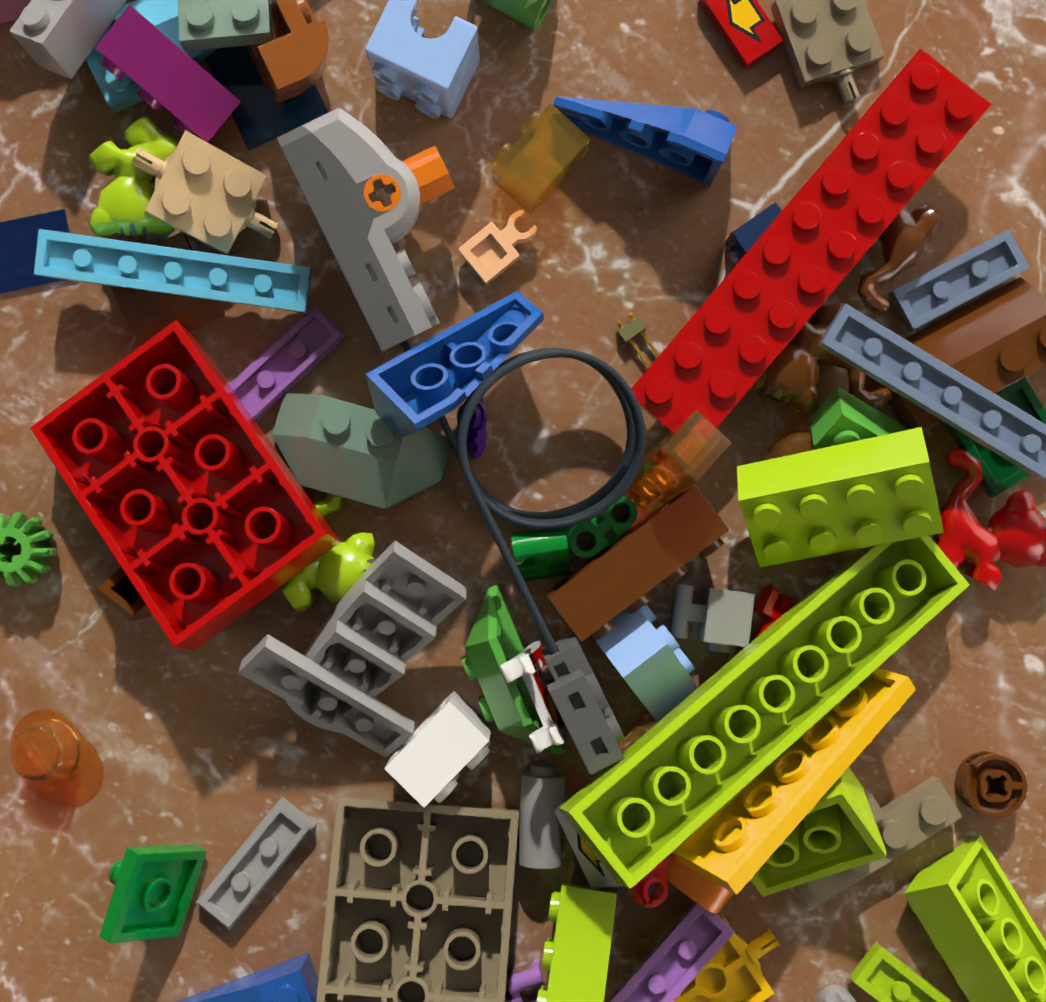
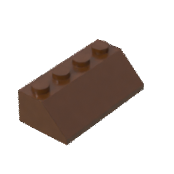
[877,277,1046,432]
[545,486,729,642]

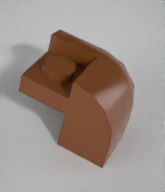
[245,0,329,104]

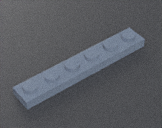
[818,303,1046,484]

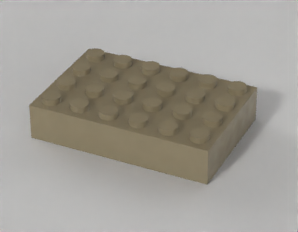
[316,795,519,1002]

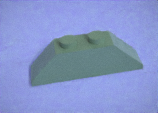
[272,393,451,510]

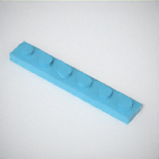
[34,229,312,313]

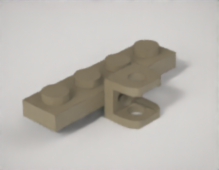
[795,776,962,911]

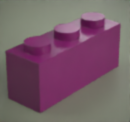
[95,5,241,142]

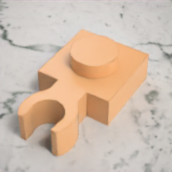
[458,210,537,286]

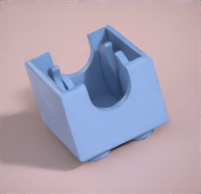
[365,0,480,119]

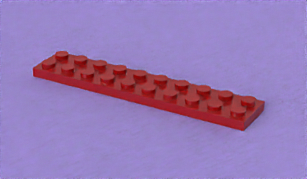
[631,48,992,453]

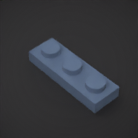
[888,229,1030,332]

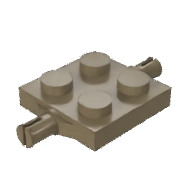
[770,0,885,106]

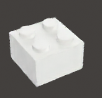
[384,691,491,808]

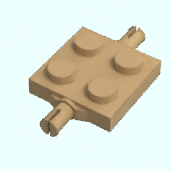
[131,130,278,255]

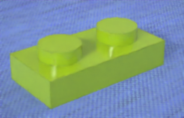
[849,941,951,1002]

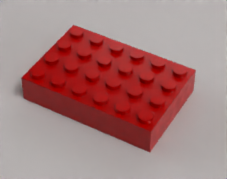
[30,320,340,651]

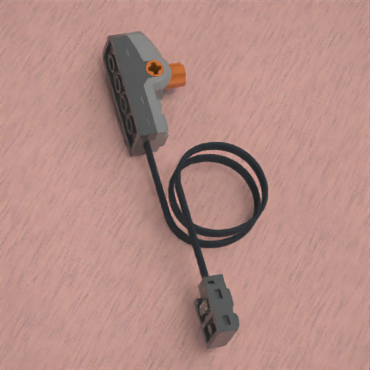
[277,108,646,775]

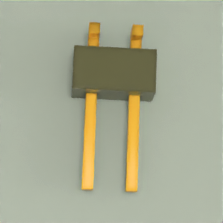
[616,312,660,365]

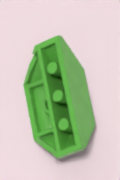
[461,583,566,755]

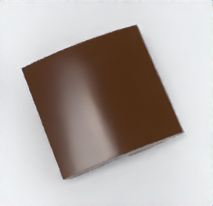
[110,232,225,346]

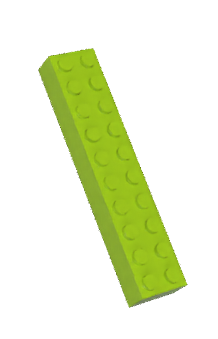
[558,535,970,889]

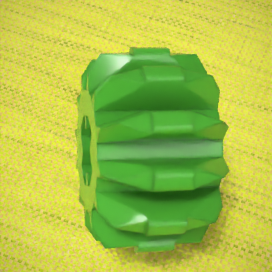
[0,512,58,587]

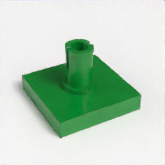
[99,844,207,944]

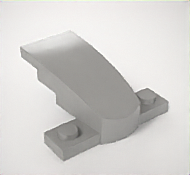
[238,541,467,758]

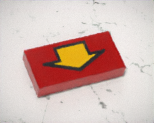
[699,0,784,69]

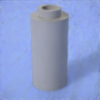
[518,763,566,869]

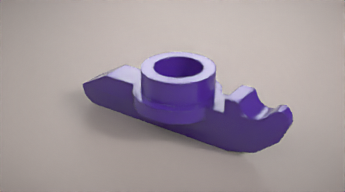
[457,397,488,459]

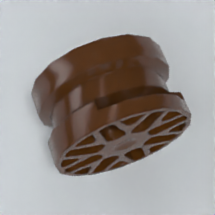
[955,751,1028,818]

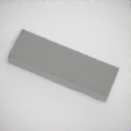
[195,796,316,931]

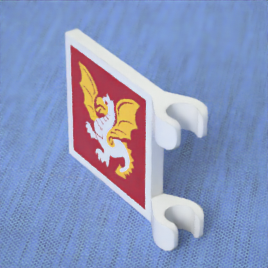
[500,639,567,754]

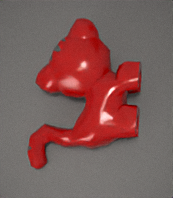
[933,449,1046,590]

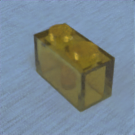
[491,103,591,215]

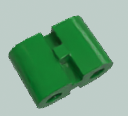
[567,496,638,558]
[511,528,571,582]

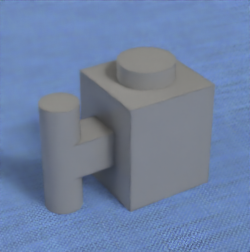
[671,584,755,654]

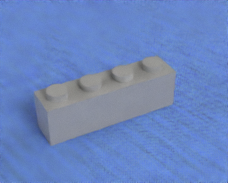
[9,0,127,79]

